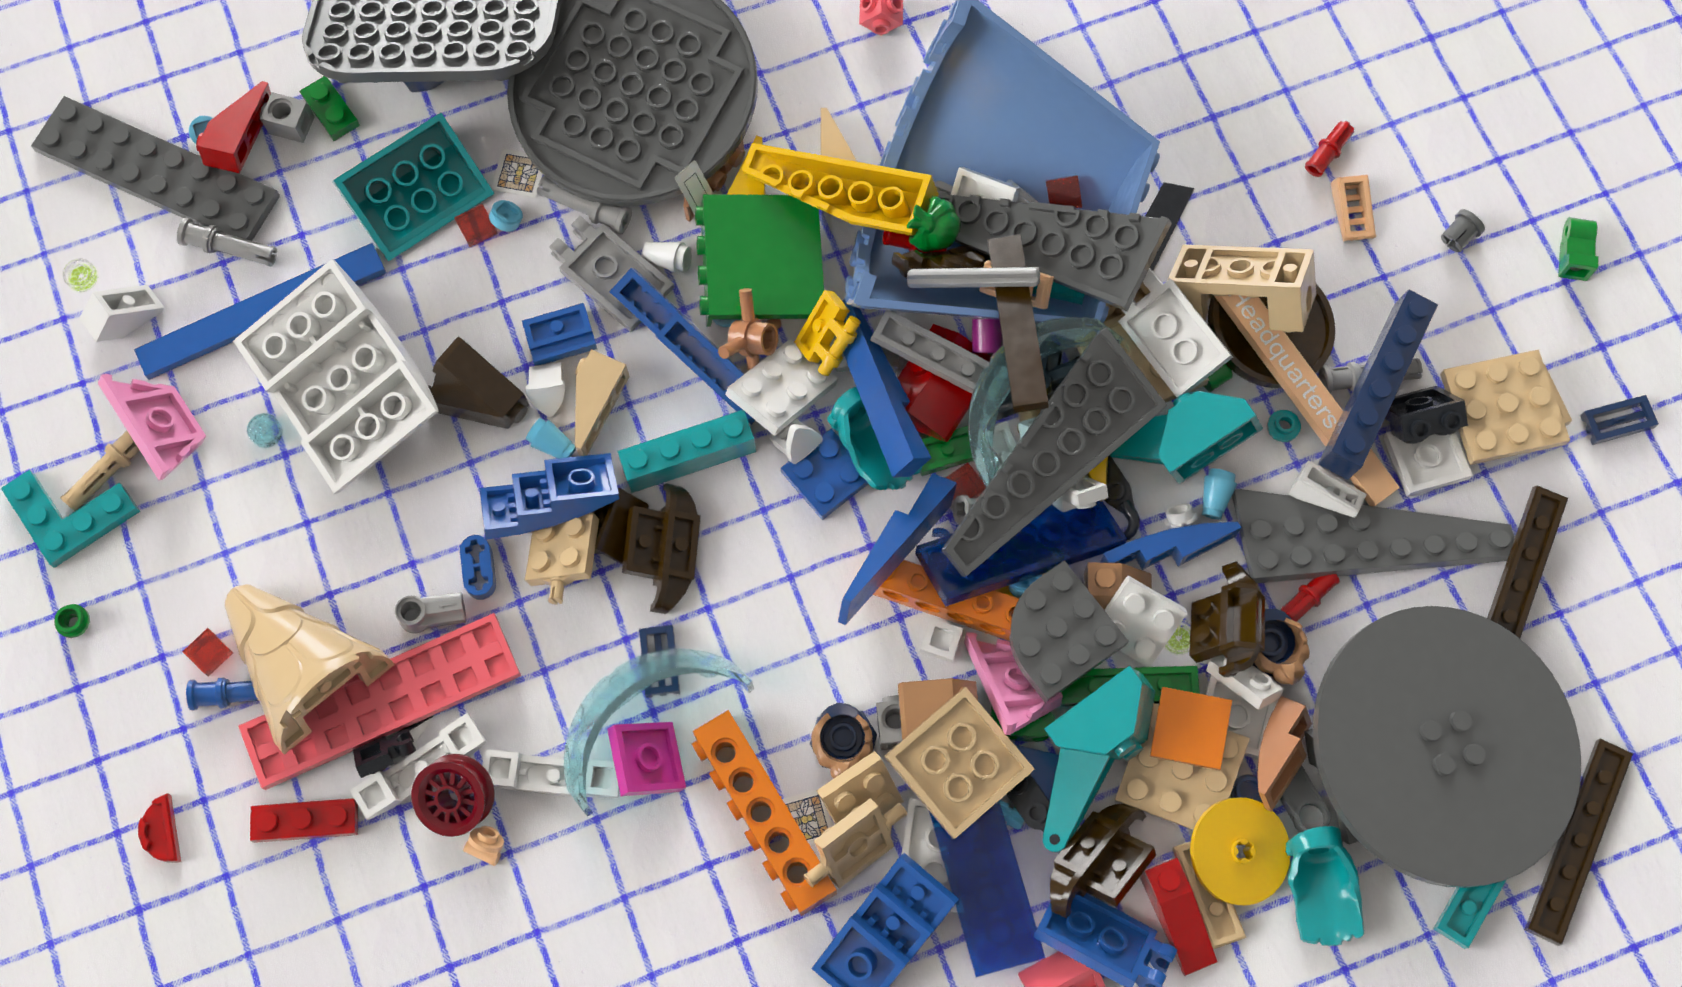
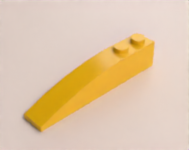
[742,143,939,236]

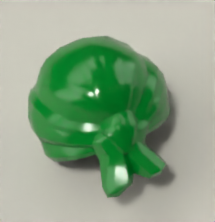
[907,196,961,252]

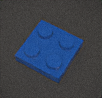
[780,428,868,520]

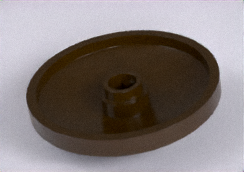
[1208,284,1335,388]

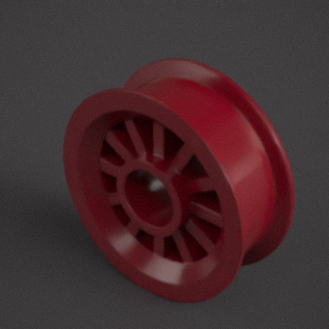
[411,754,495,837]

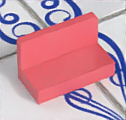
[1018,951,1106,987]

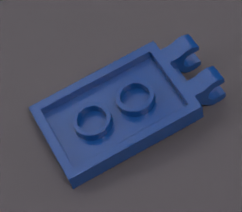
[1033,893,1177,987]

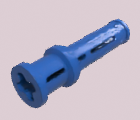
[186,677,259,711]

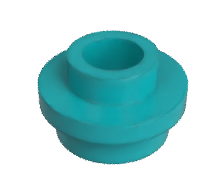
[1267,410,1301,442]

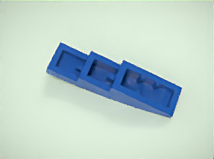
[1100,522,1241,570]

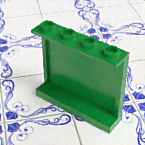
[695,194,824,327]

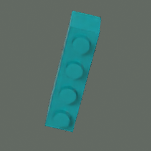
[617,410,756,493]

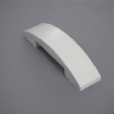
[350,713,486,820]
[482,749,619,798]

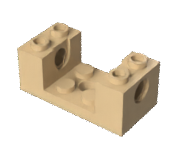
[1167,244,1316,332]

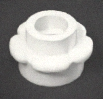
[1165,503,1197,528]

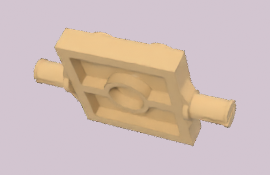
[525,513,599,605]
[803,798,908,889]

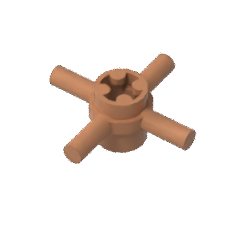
[718,288,782,371]

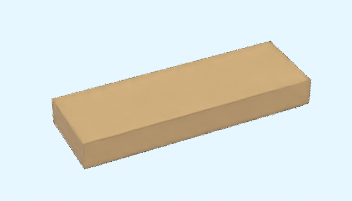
[1172,841,1246,949]

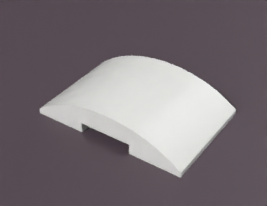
[233,259,439,494]

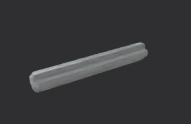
[907,267,1040,288]

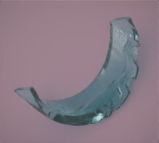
[968,317,1124,487]
[564,649,754,817]

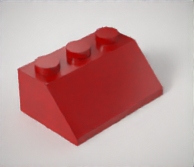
[898,324,996,442]

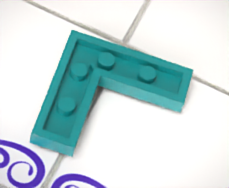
[1,470,141,568]
[1433,880,1506,949]

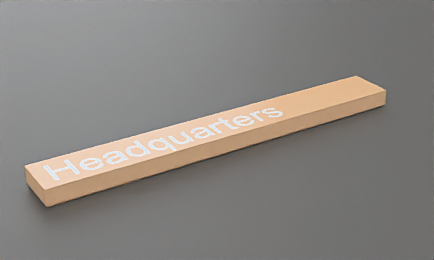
[1214,295,1400,506]

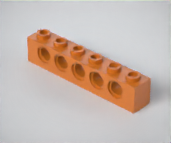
[873,560,1019,641]
[691,710,837,916]

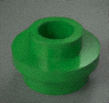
[54,604,90,638]

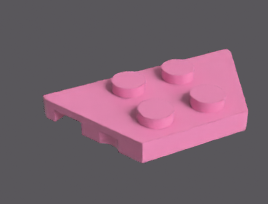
[98,374,206,480]
[964,632,1063,735]

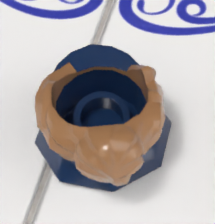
[1253,609,1310,685]
[810,703,877,778]

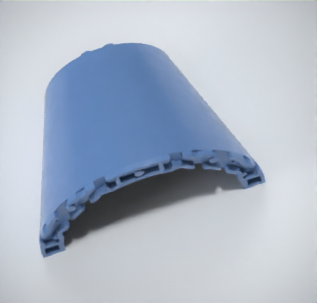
[845,0,1160,327]

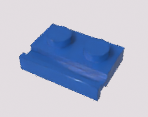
[522,303,598,366]

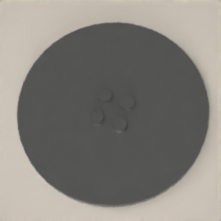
[507,0,758,206]
[1313,606,1581,888]

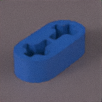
[460,535,496,600]

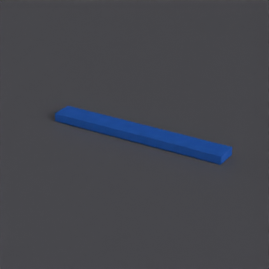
[134,243,387,380]

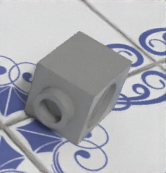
[260,92,315,143]
[876,695,902,750]

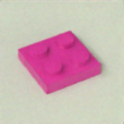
[607,722,686,797]

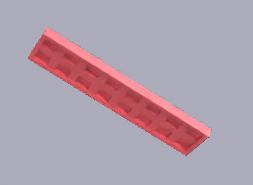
[238,613,521,790]

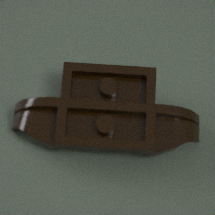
[892,246,990,279]
[622,483,701,614]
[1189,561,1265,678]
[1050,804,1156,919]

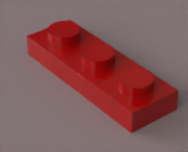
[250,798,358,843]

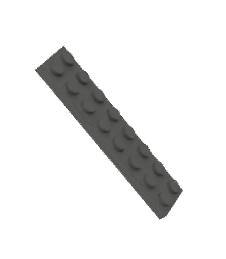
[31,96,280,241]

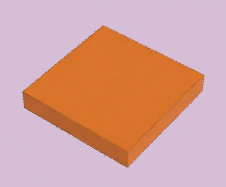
[1150,687,1232,771]

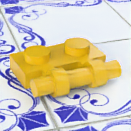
[794,290,861,376]

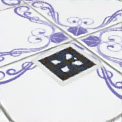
[491,149,543,198]
[782,789,833,850]

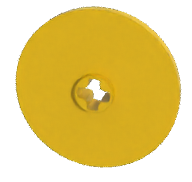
[1190,797,1290,906]

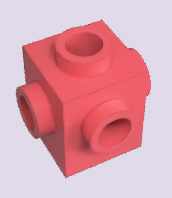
[859,0,903,36]

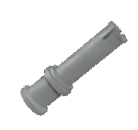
[537,176,632,235]
[177,217,277,267]
[1319,358,1423,394]

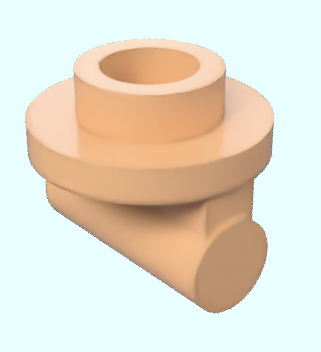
[463,826,504,866]

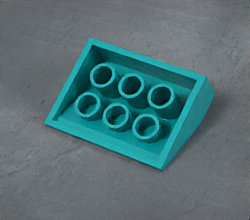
[332,112,495,261]

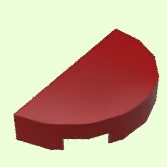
[138,793,181,863]

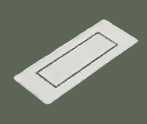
[674,160,713,215]

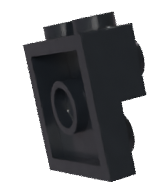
[1385,386,1468,444]

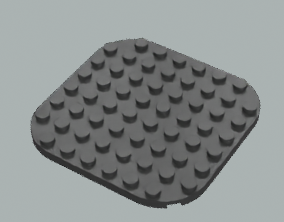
[302,0,562,83]

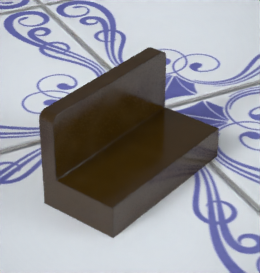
[592,488,649,564]

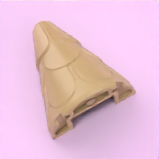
[225,584,395,754]

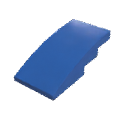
[479,453,619,540]
[811,853,959,987]

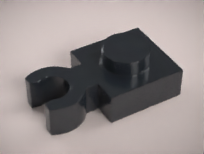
[353,729,416,778]

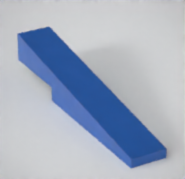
[609,268,756,425]
[842,298,932,478]
[838,473,957,625]

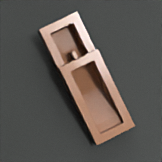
[1257,696,1312,812]

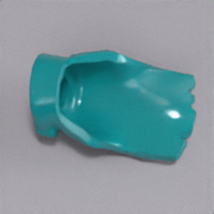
[827,387,922,490]
[1286,826,1364,946]

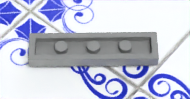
[870,310,1005,402]

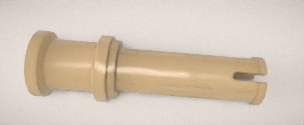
[60,430,140,511]

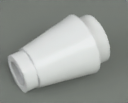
[642,242,692,274]

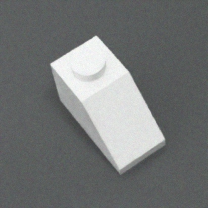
[79,285,164,342]

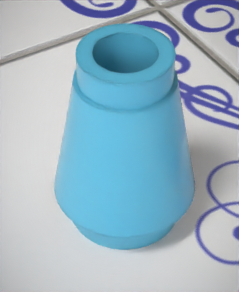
[526,418,576,458]
[1202,468,1237,520]

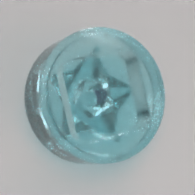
[247,413,283,448]

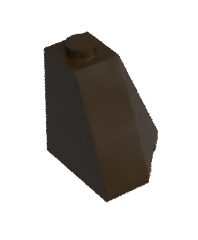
[428,336,529,429]

